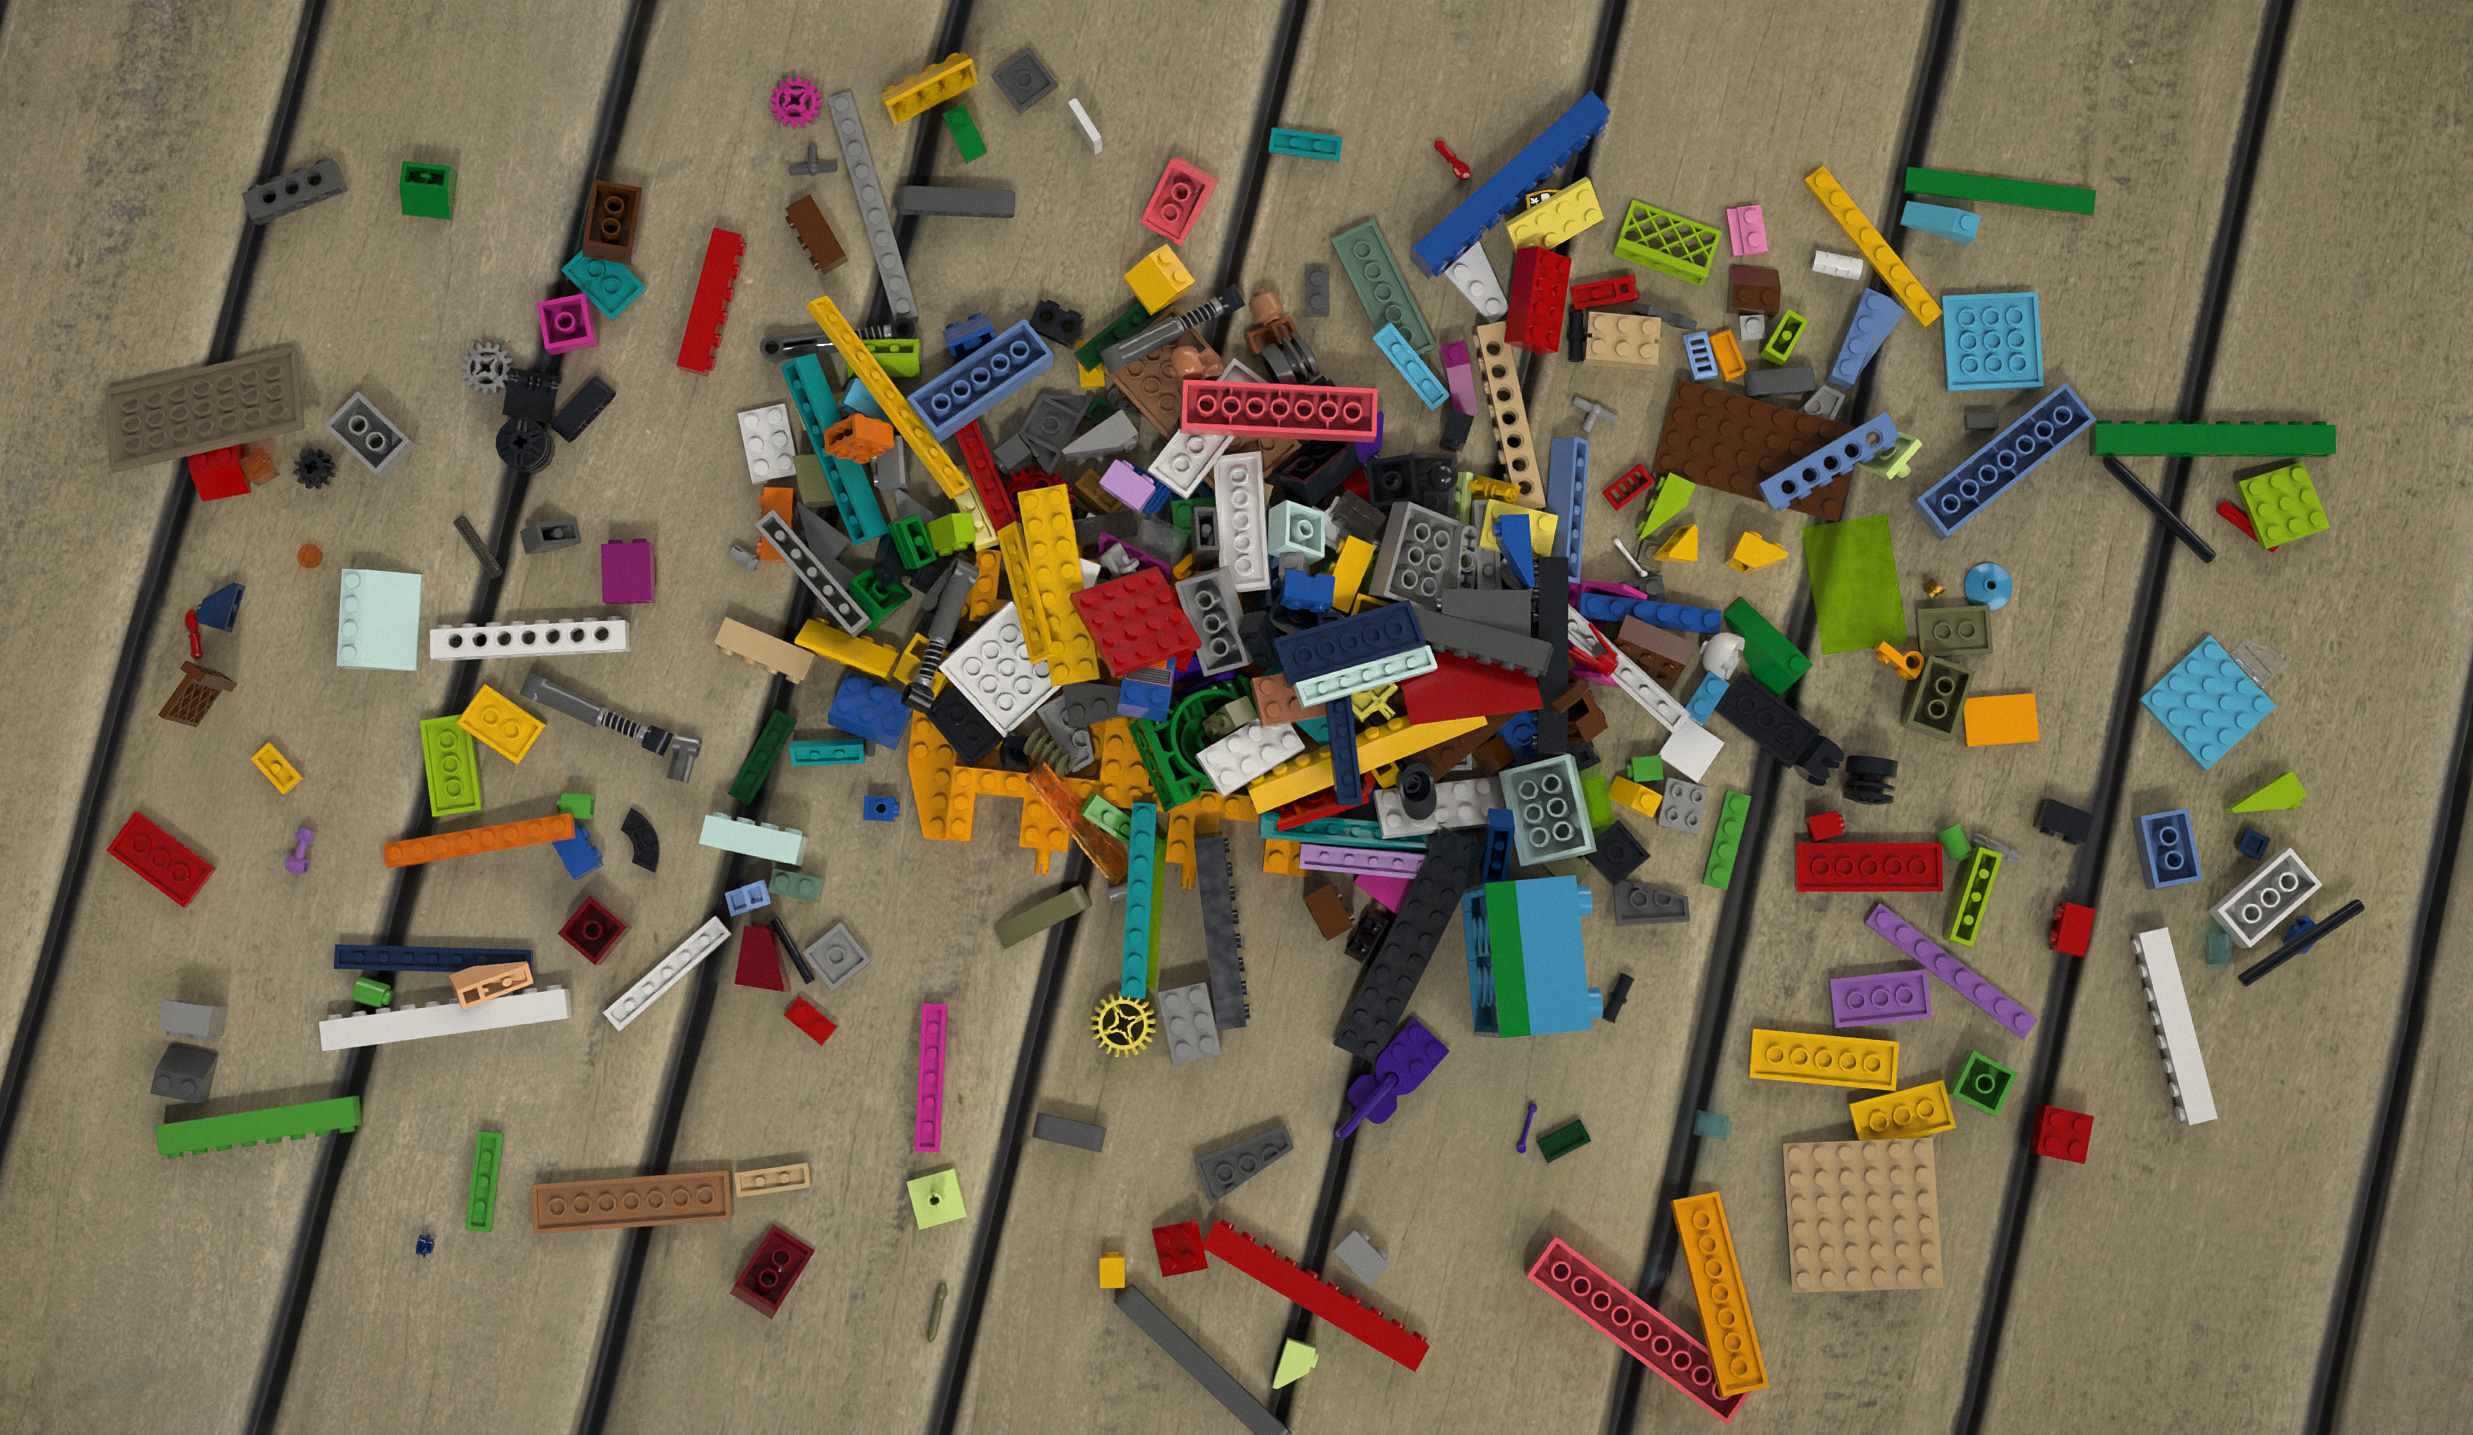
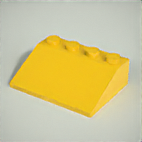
[879,52,978,127]

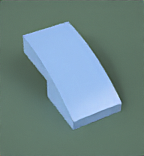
[725,880,771,916]

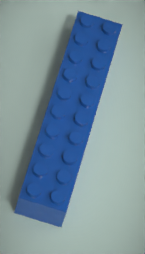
[1410,90,1611,279]

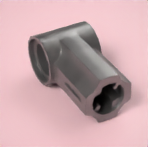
[667,732,702,783]

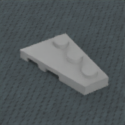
[1798,385,1846,421]
[1036,694,1094,774]

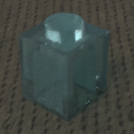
[1693,1110,1732,1140]

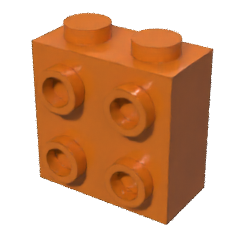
[824,413,894,464]

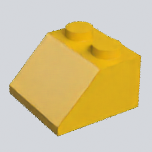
[1123,244,1195,315]

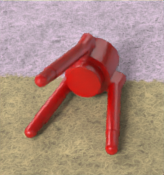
[1568,623,1619,678]

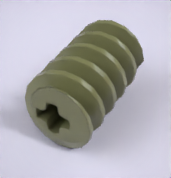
[1023,727,1078,780]

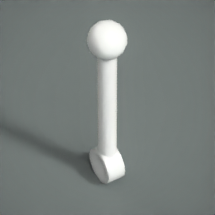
[1613,538,1648,579]

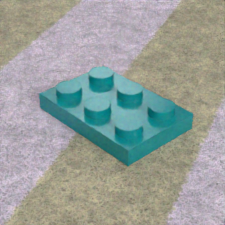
[561,249,647,322]

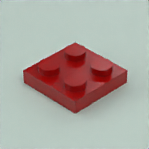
[1151,1219,1208,1277]

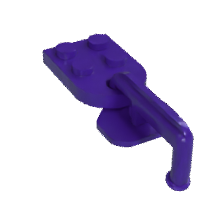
[1333,1018,1450,1140]

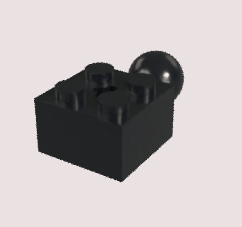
[1366,453,1458,513]

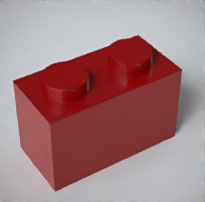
[2048,902,2095,957]

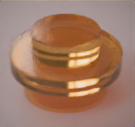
[298,544,323,569]

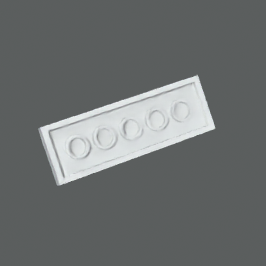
[1148,358,1270,500]
[1214,451,1271,593]
[1373,776,1507,839]

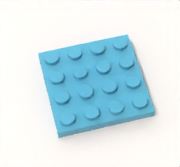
[1940,292,2044,392]
[2138,635,2276,771]

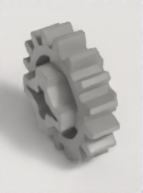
[460,342,514,396]

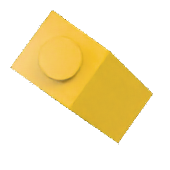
[1605,775,1663,819]

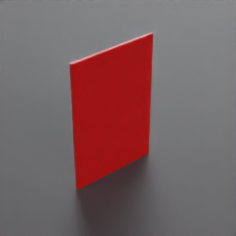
[1400,651,1543,725]

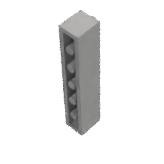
[755,509,872,638]

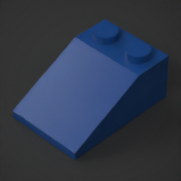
[942,313,996,363]

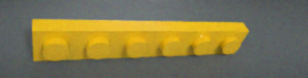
[997,521,1055,665]

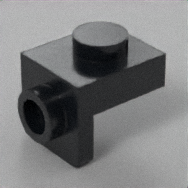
[999,732,1030,773]

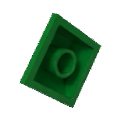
[848,567,912,632]

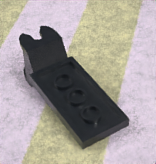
[1713,671,1844,786]

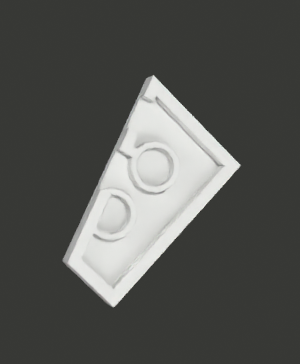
[1443,241,1509,324]

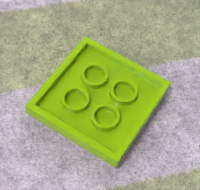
[2235,462,2330,551]

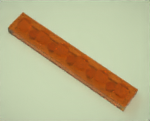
[1025,762,1129,885]

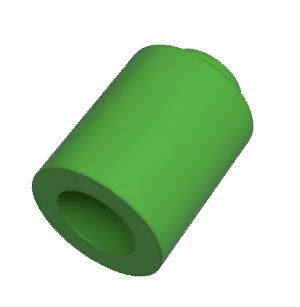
[1937,823,1972,862]
[352,977,393,1008]

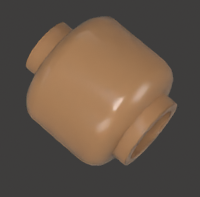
[1248,288,1284,326]

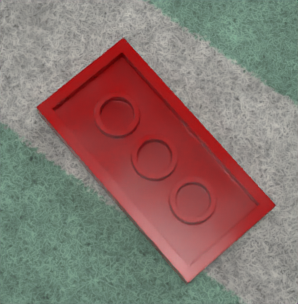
[106,811,216,908]

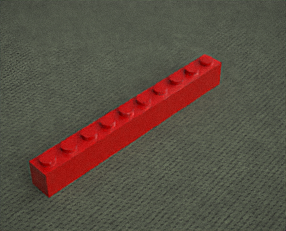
[1202,1218,1430,1372]

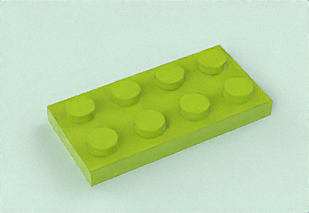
[420,714,483,817]

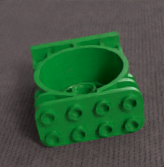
[1126,674,1259,813]

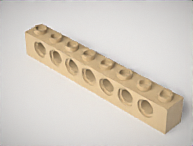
[1472,321,1546,511]

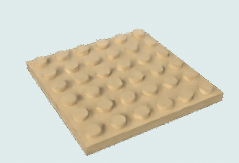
[1783,1138,1944,1293]

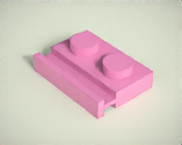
[1725,204,1768,258]

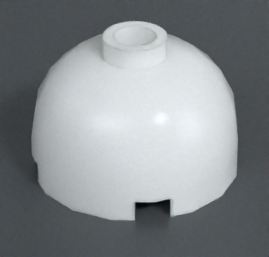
[1700,632,1745,681]

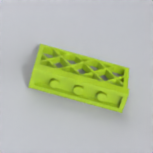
[1613,200,1722,287]

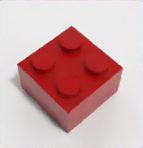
[2029,1104,2094,1164]

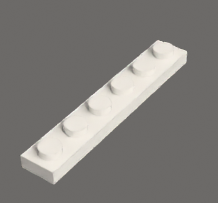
[603,916,732,1031]

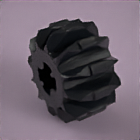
[293,449,336,490]

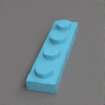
[1371,322,1451,411]

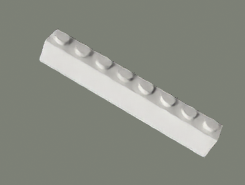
[2131,927,2218,1125]

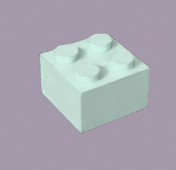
[1268,500,1326,565]

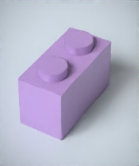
[1099,459,1156,514]

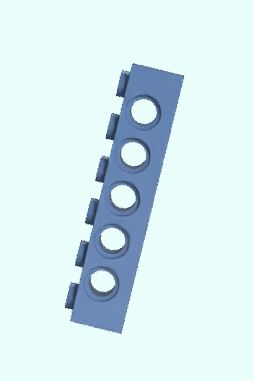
[1756,412,1901,512]

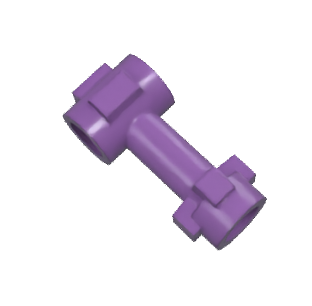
[285,827,315,875]

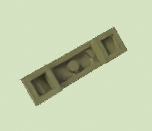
[994,884,1092,949]

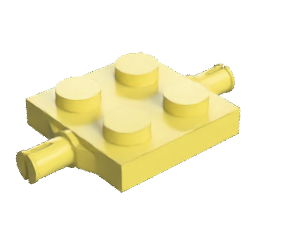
[1351,683,1398,722]

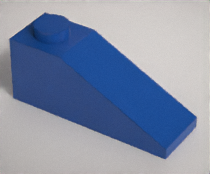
[1492,514,1535,590]

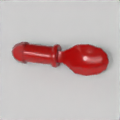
[1434,140,1471,181]
[184,610,203,660]

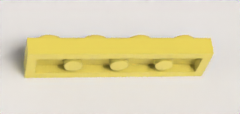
[952,464,999,551]

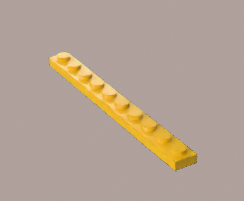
[806,295,971,499]

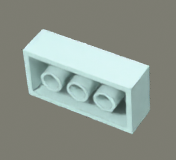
[699,812,808,867]

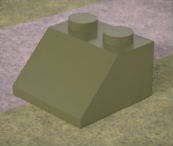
[792,454,836,510]

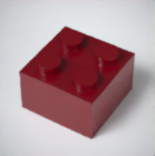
[557,896,632,965]

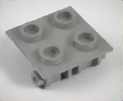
[1656,777,1707,835]

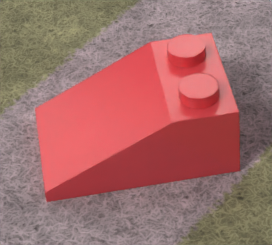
[1140,156,1219,246]

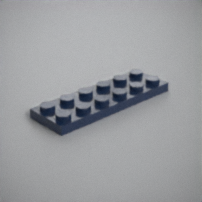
[1271,600,1426,687]

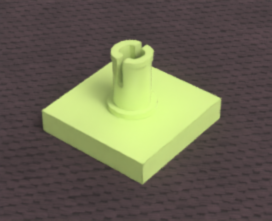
[1857,431,1923,480]
[907,1168,967,1230]

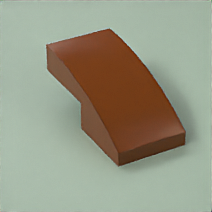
[1244,316,1298,358]

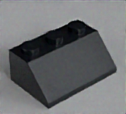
[1271,440,1361,507]

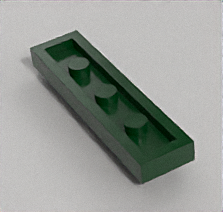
[1073,301,1162,373]
[728,709,798,806]

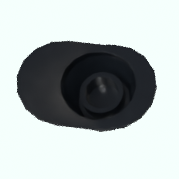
[1395,763,1437,820]

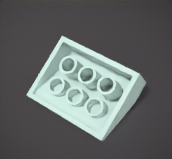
[337,569,422,671]
[1499,754,1597,867]

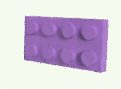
[1828,969,1932,1028]

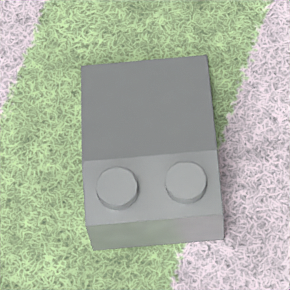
[1062,409,1139,462]

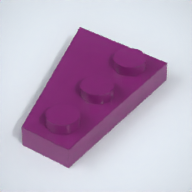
[1098,531,1172,587]

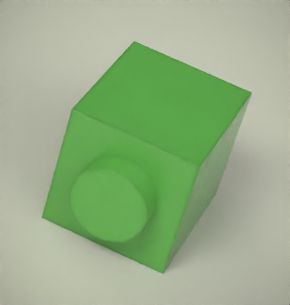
[1626,755,1664,783]
[557,793,596,820]

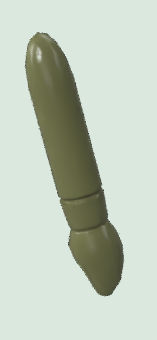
[927,1282,947,1343]

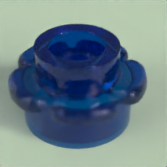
[416,1233,435,1258]

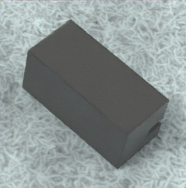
[1964,413,1999,430]

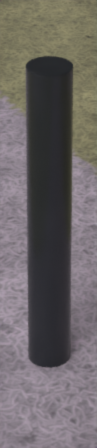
[770,917,815,985]

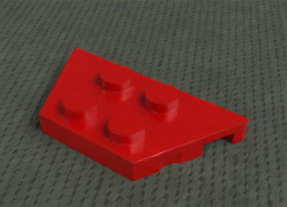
[1276,785,1369,832]

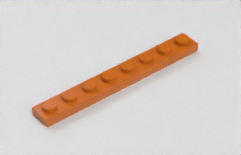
[383,813,576,869]

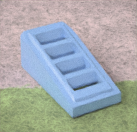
[1682,331,1718,383]

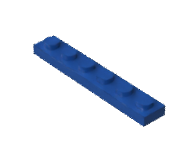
[1578,592,1721,635]

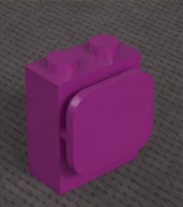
[601,538,657,605]

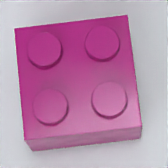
[537,293,599,355]

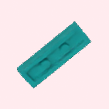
[1268,127,1343,163]
[789,739,865,766]

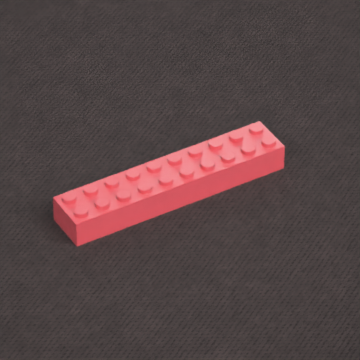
[1524,1234,1752,1425]

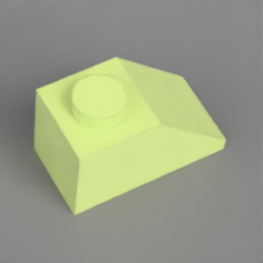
[1272,1337,1319,1389]

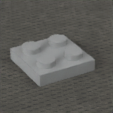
[802,922,872,991]

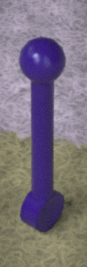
[1516,1103,1537,1153]

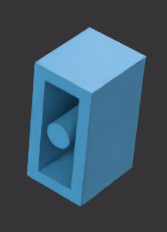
[1684,671,1730,726]

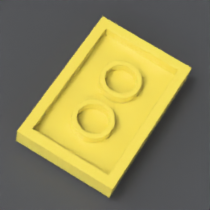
[1478,499,1558,561]

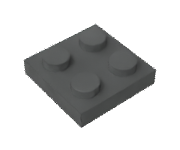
[991,47,1058,115]

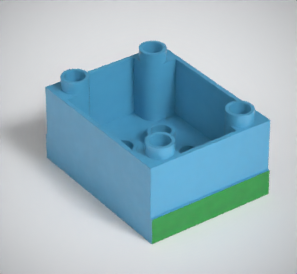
[1461,875,1603,1038]

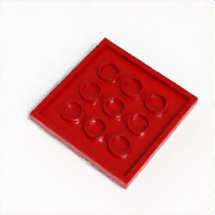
[1069,566,1202,678]

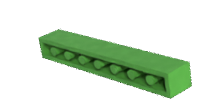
[155,1096,362,1159]

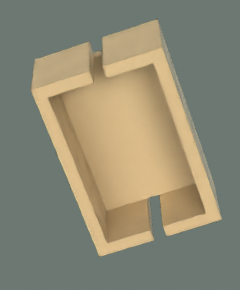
[1582,311,1661,371]

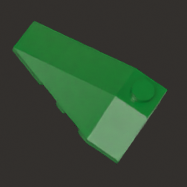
[1723,598,1813,697]

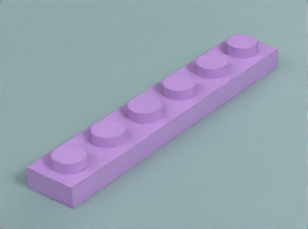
[1299,843,1427,879]

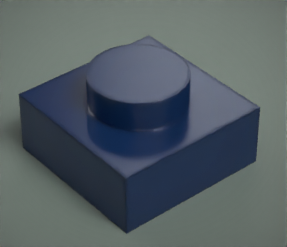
[2235,828,2270,861]

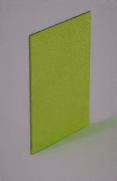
[1801,515,1909,655]

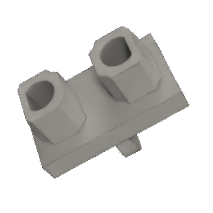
[1098,542,1139,581]

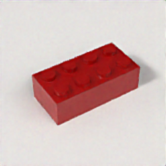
[1504,246,1572,354]

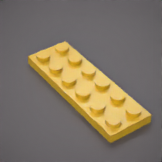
[1748,1029,1899,1091]

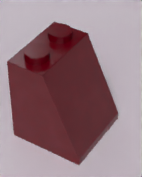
[734,922,791,992]

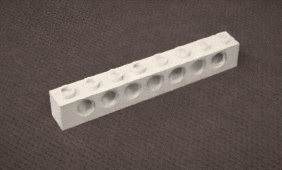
[430,616,630,661]

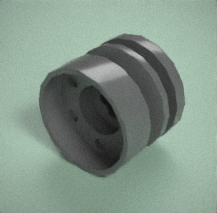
[1259,330,1320,385]

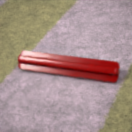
[2216,501,2279,552]

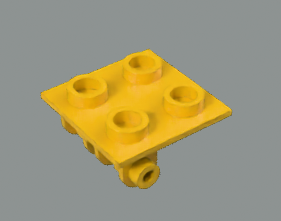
[1468,475,1521,524]

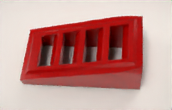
[1602,463,1655,511]

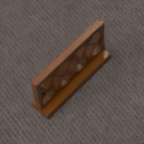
[158,660,237,728]

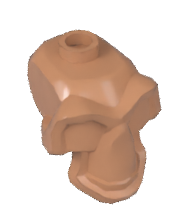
[1168,346,1225,385]

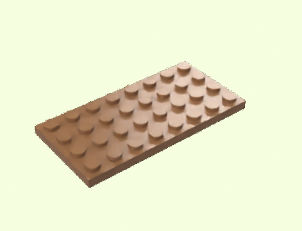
[1101,305,1302,493]

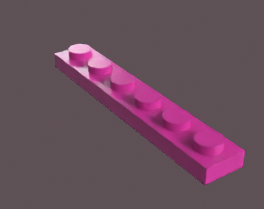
[915,1003,948,1152]

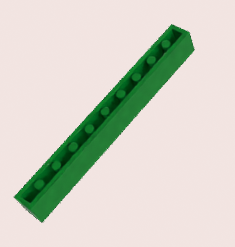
[2089,420,2336,458]

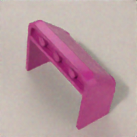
[1568,580,1647,688]

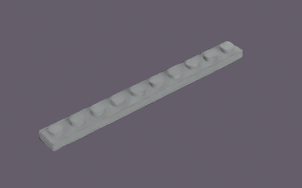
[827,91,919,320]

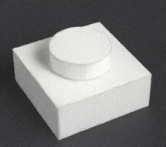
[1738,315,1766,342]

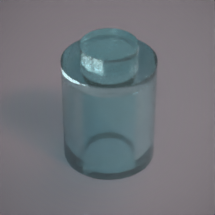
[2206,934,2232,969]

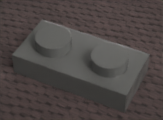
[1305,268,1330,317]

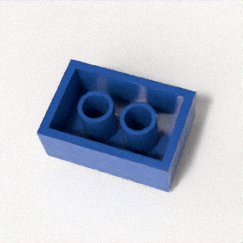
[828,671,913,750]

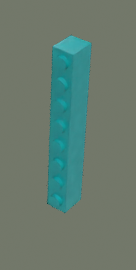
[780,353,889,546]

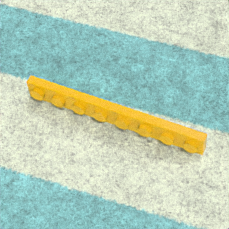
[1803,165,1942,329]

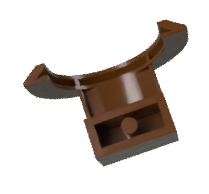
[1550,675,1608,743]

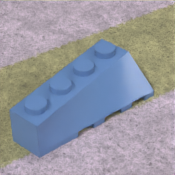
[1825,288,1906,390]

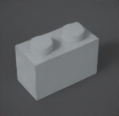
[1333,1228,1389,1286]

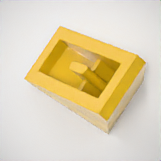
[1653,524,1698,564]

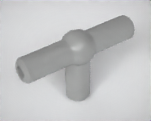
[1572,397,1619,433]

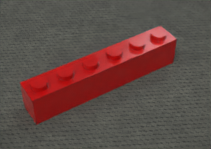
[676,227,747,377]

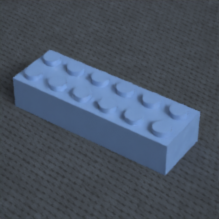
[907,318,1054,444]

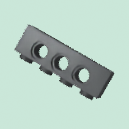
[241,158,348,225]

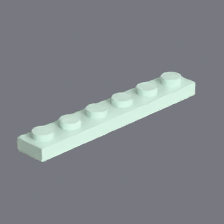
[1293,645,1438,709]

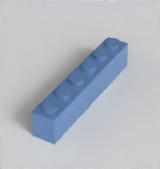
[1547,436,1590,584]

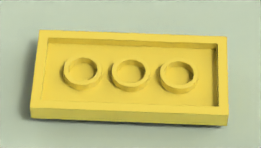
[1504,177,1604,257]

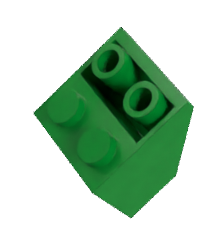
[399,161,457,220]

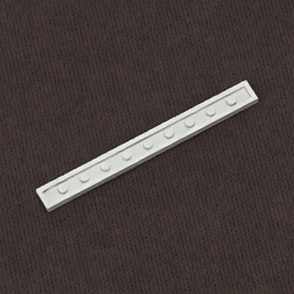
[1500,558,1691,734]

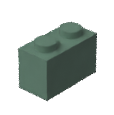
[768,868,825,903]

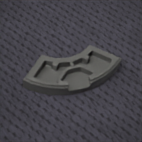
[1630,303,1697,331]

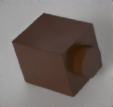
[1471,735,1516,778]

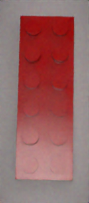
[1795,843,1943,892]

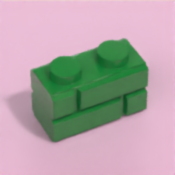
[888,514,937,570]

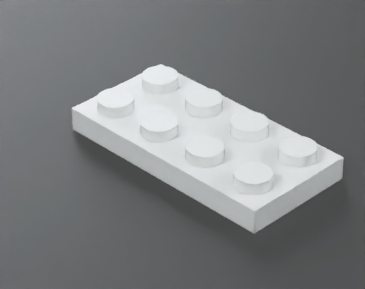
[1195,718,1305,798]

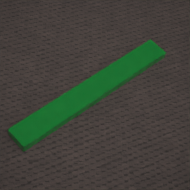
[1903,167,2096,216]

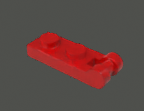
[1569,275,1640,312]

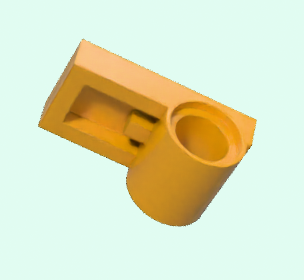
[1872,641,1924,680]

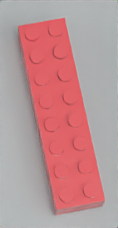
[1180,379,1378,443]

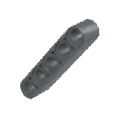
[897,186,1015,218]

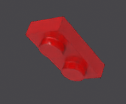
[784,996,838,1046]

